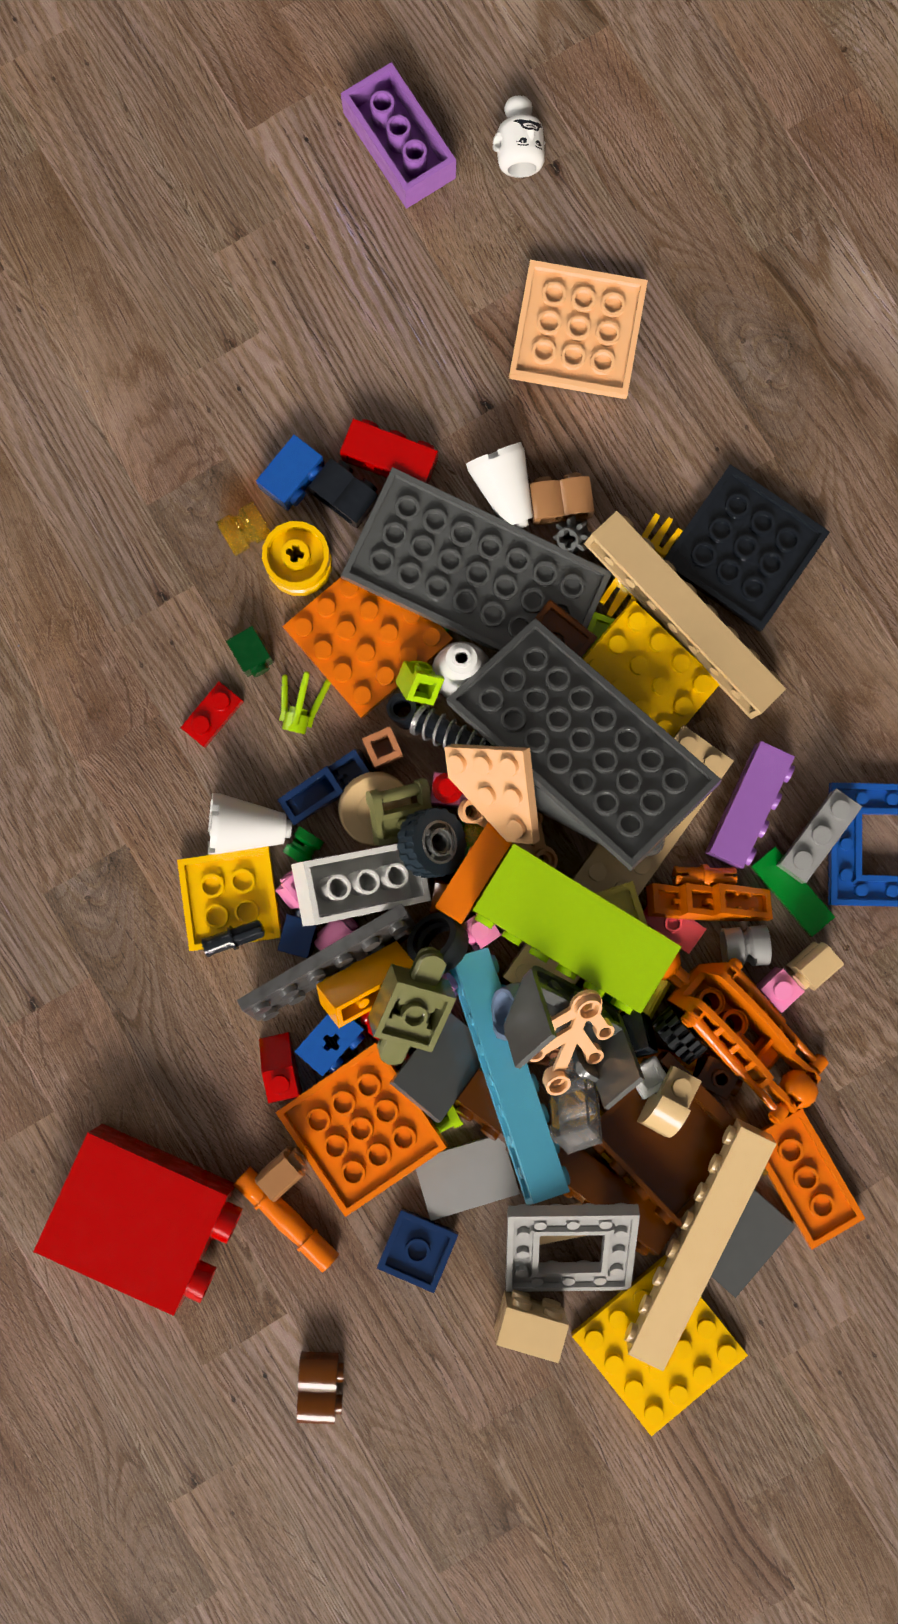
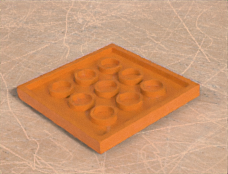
[282,577,453,719]
[275,1041,448,1217]

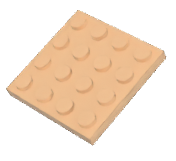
[509,260,648,399]

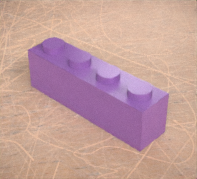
[705,741,795,869]

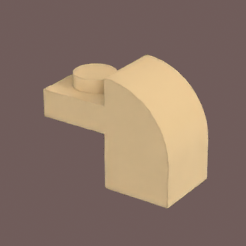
[637,1066,702,1138]

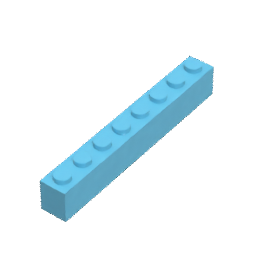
[450,947,570,1205]

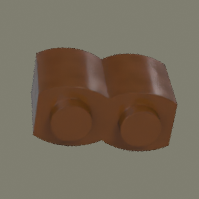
[297,1351,344,1424]

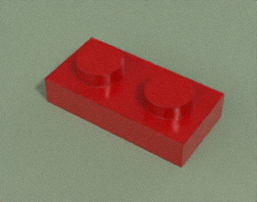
[180,681,244,748]

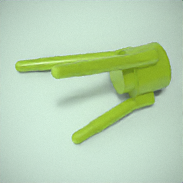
[279,671,331,734]

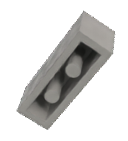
[776,788,862,884]

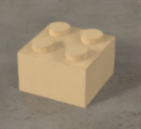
[494,1289,569,1363]

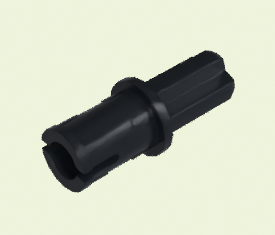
[201,920,265,957]

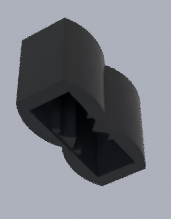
[308,458,379,528]

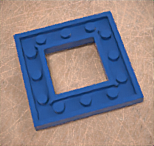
[828,782,898,907]

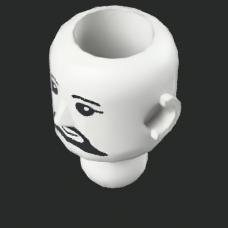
[493,95,545,178]

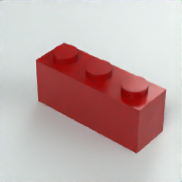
[340,418,438,484]

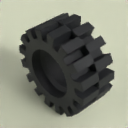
[651,1005,708,1065]

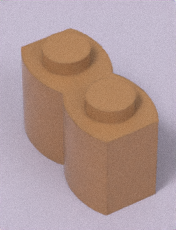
[529,472,595,525]
[255,1146,308,1202]

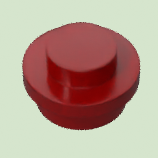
[432,773,462,804]

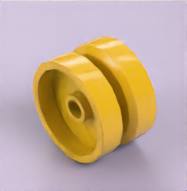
[262,521,332,596]

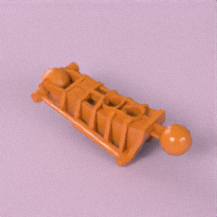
[662,952,829,1125]

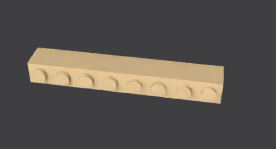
[584,511,786,719]
[624,1118,777,1371]

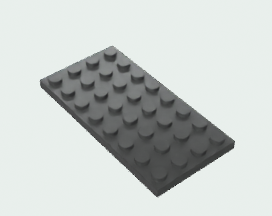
[341,467,612,652]
[447,619,721,871]

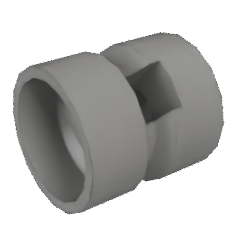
[720,925,772,966]

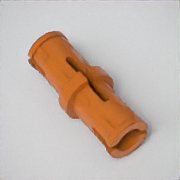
[672,864,737,886]

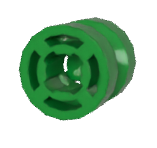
[282,826,325,862]

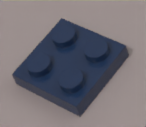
[376,1207,459,1293]

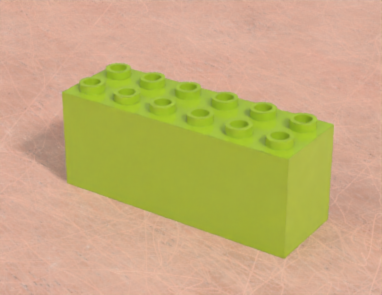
[472,844,682,1015]

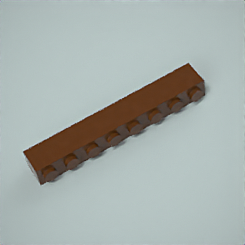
[454,1070,678,1257]

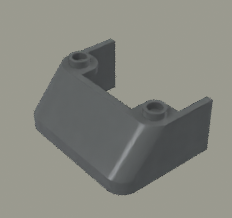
[504,966,645,1110]

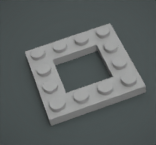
[505,1203,640,1292]

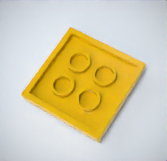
[177,846,282,951]

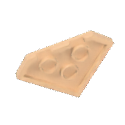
[444,744,540,844]

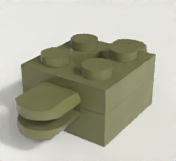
[368,947,457,1065]

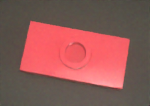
[643,905,707,954]

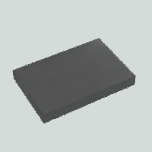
[390,1012,481,1123]
[711,1190,796,1298]

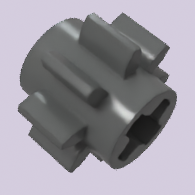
[553,515,592,554]

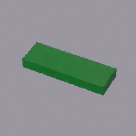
[750,847,835,937]

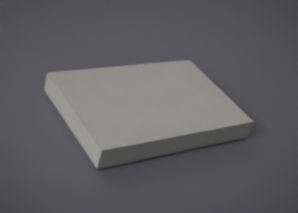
[416,1137,520,1221]

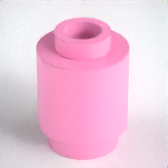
[314,917,359,951]

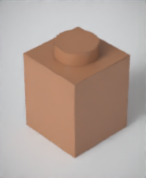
[362,726,404,770]

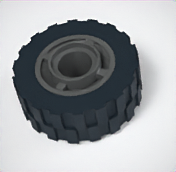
[397,808,467,878]

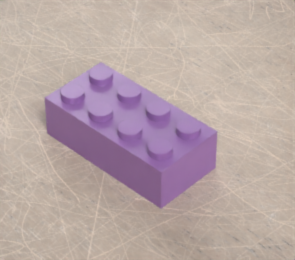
[341,62,456,209]

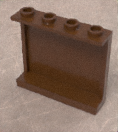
[584,1051,736,1227]

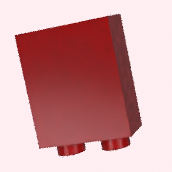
[33,1123,243,1316]

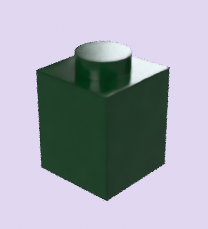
[226,626,274,677]

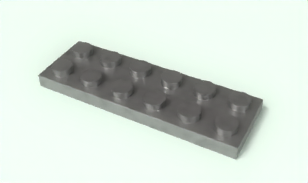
[237,903,415,1021]

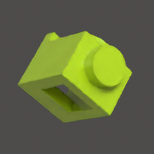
[395,661,444,705]

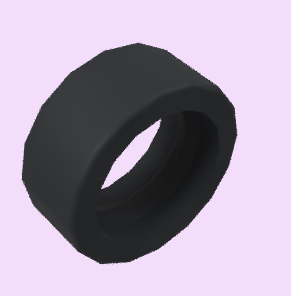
[406,912,469,974]

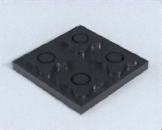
[664,464,830,632]

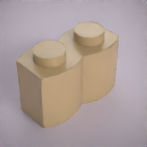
[785,942,844,991]

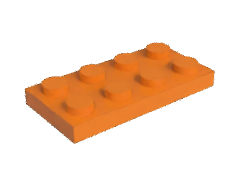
[761,1109,866,1250]

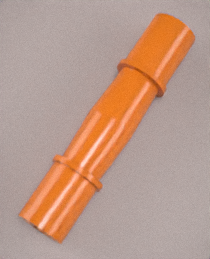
[233,1166,339,1273]

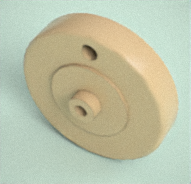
[338,772,413,846]

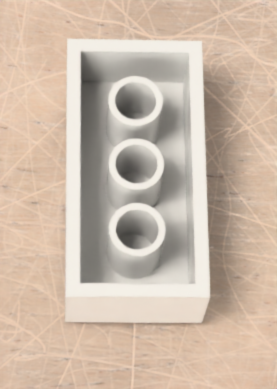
[291,844,431,926]

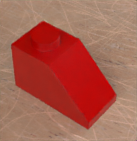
[259,1032,303,1104]

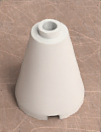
[466,442,533,528]
[432,642,490,698]
[208,793,292,855]

